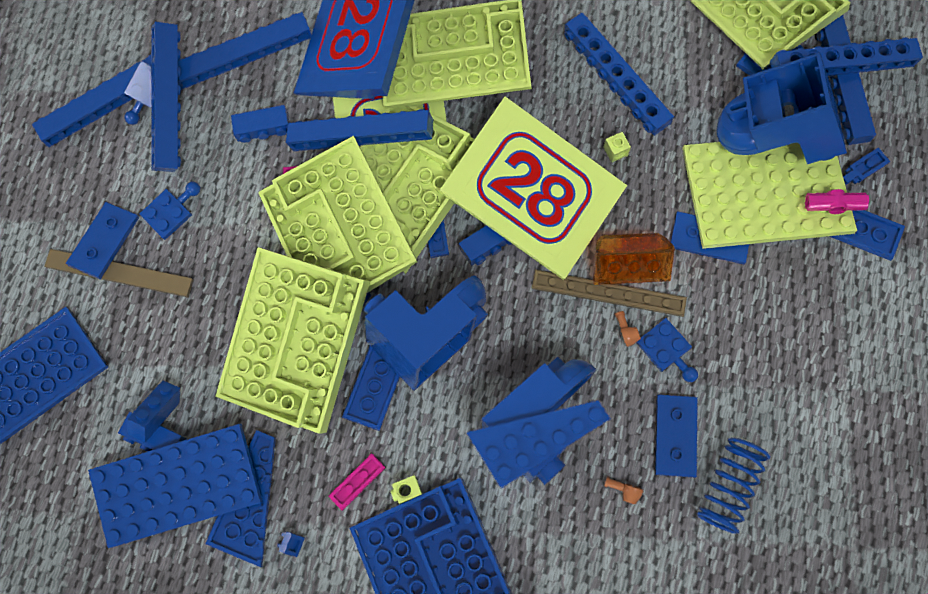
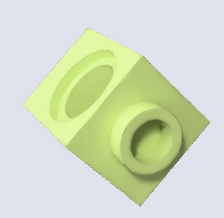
[603,132,631,163]
[390,475,422,504]

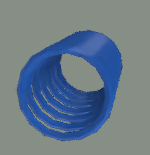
[697,437,771,534]

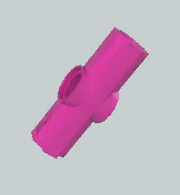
[805,189,869,214]

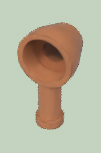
[615,311,641,347]
[604,477,644,504]

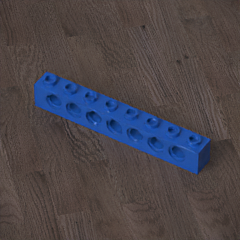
[564,12,674,136]
[770,37,923,76]

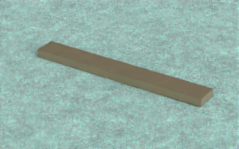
[44,249,194,298]
[532,270,687,317]

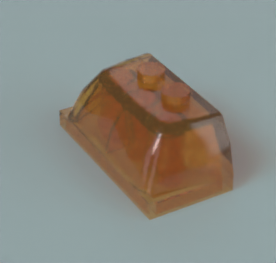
[593,233,675,285]

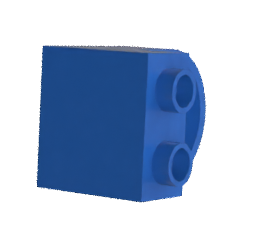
[717,52,847,164]
[364,275,488,391]
[482,357,597,485]

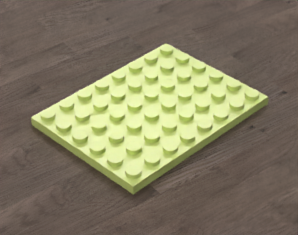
[683,142,857,249]

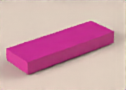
[328,453,386,511]

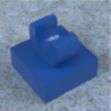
[277,531,305,557]

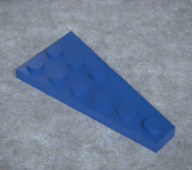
[466,400,611,489]
[205,430,276,567]

